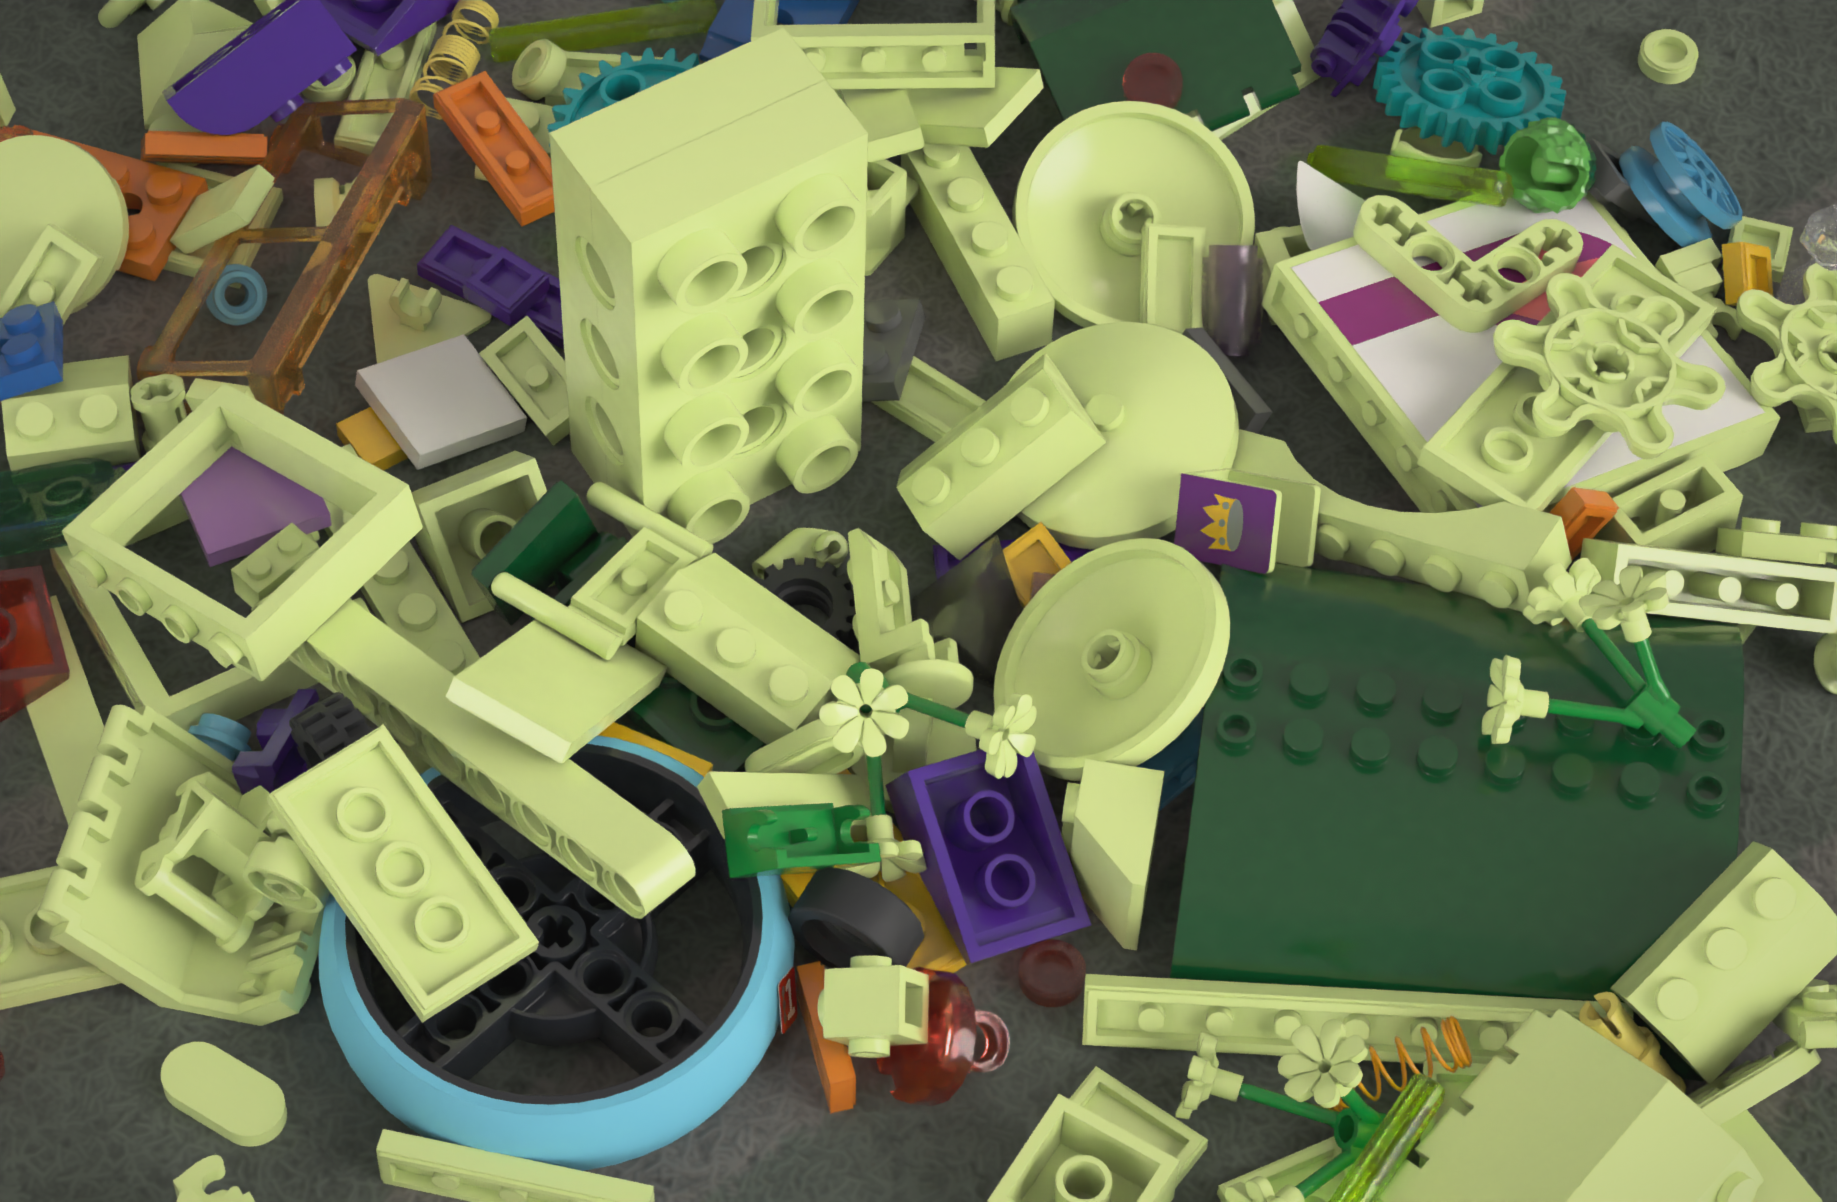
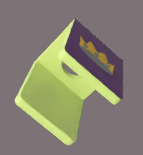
[1174,468,1321,574]

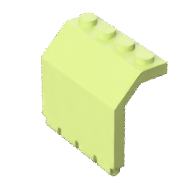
[37,705,326,1026]
[1374,1008,1764,1202]

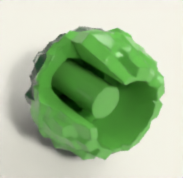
[1499,117,1597,214]

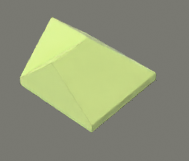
[137,0,253,130]

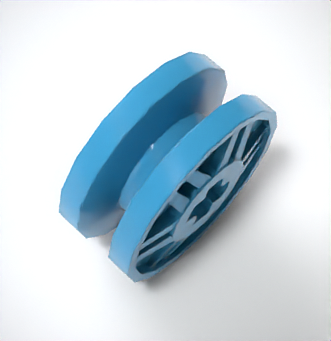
[1619,122,1743,248]

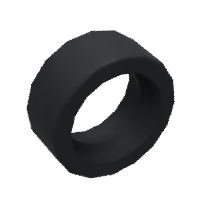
[788,867,924,969]

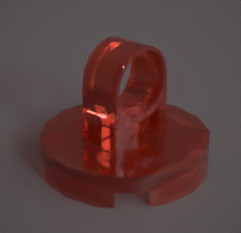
[877,967,1010,1106]

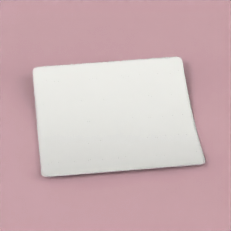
[1296,161,1365,250]

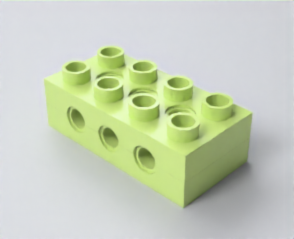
[549,27,868,544]

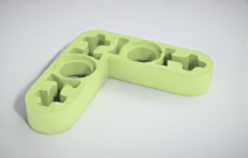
[1353,195,1583,333]

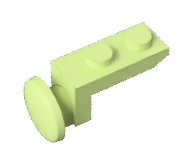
[847,528,974,709]

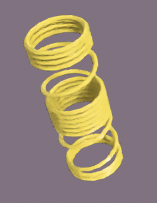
[409,0,499,120]

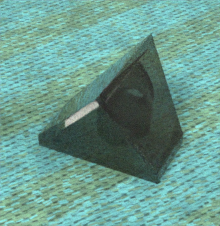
[910,535,1022,689]

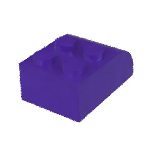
[162,0,357,135]

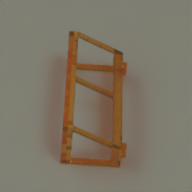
[137,98,433,416]

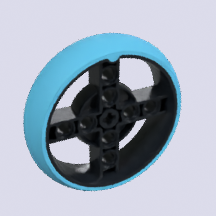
[318,735,795,1171]

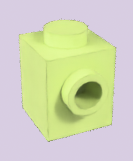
[818,956,929,1058]

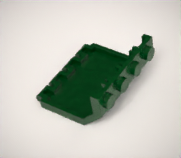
[1010,0,1301,132]

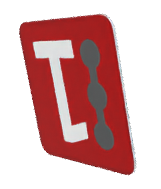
[778,967,798,1034]

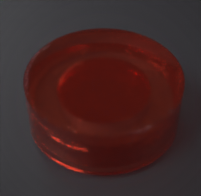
[1123,53,1183,109]
[1018,939,1086,1007]

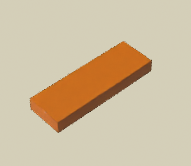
[433,71,555,227]

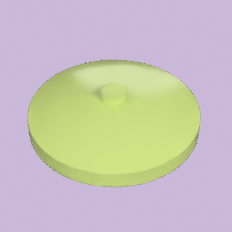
[1012,101,1255,328]
[1007,322,1239,549]
[994,538,1230,781]

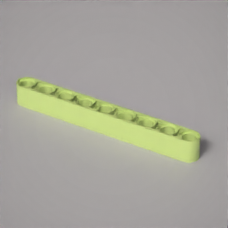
[251,590,695,919]

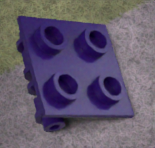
[1310,0,1419,97]

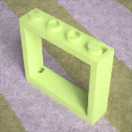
[751,0,995,89]
[62,383,423,682]
[46,495,370,732]

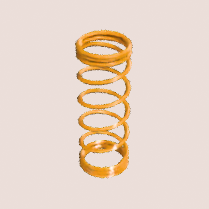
[1328,1016,1472,1112]

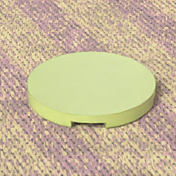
[0,135,129,314]

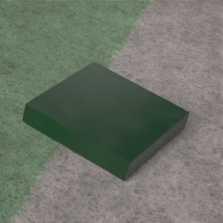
[471,480,598,626]

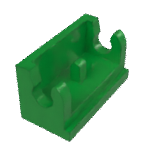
[722,803,881,878]

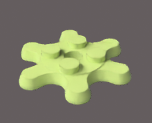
[1736,263,1837,444]
[1493,273,1726,459]

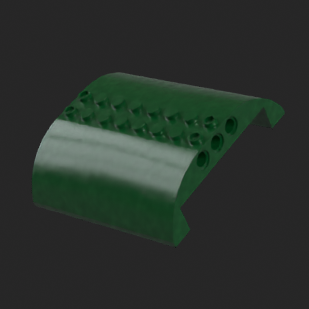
[1170,563,1744,1081]

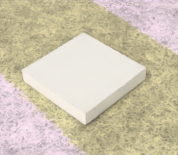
[355,334,527,470]

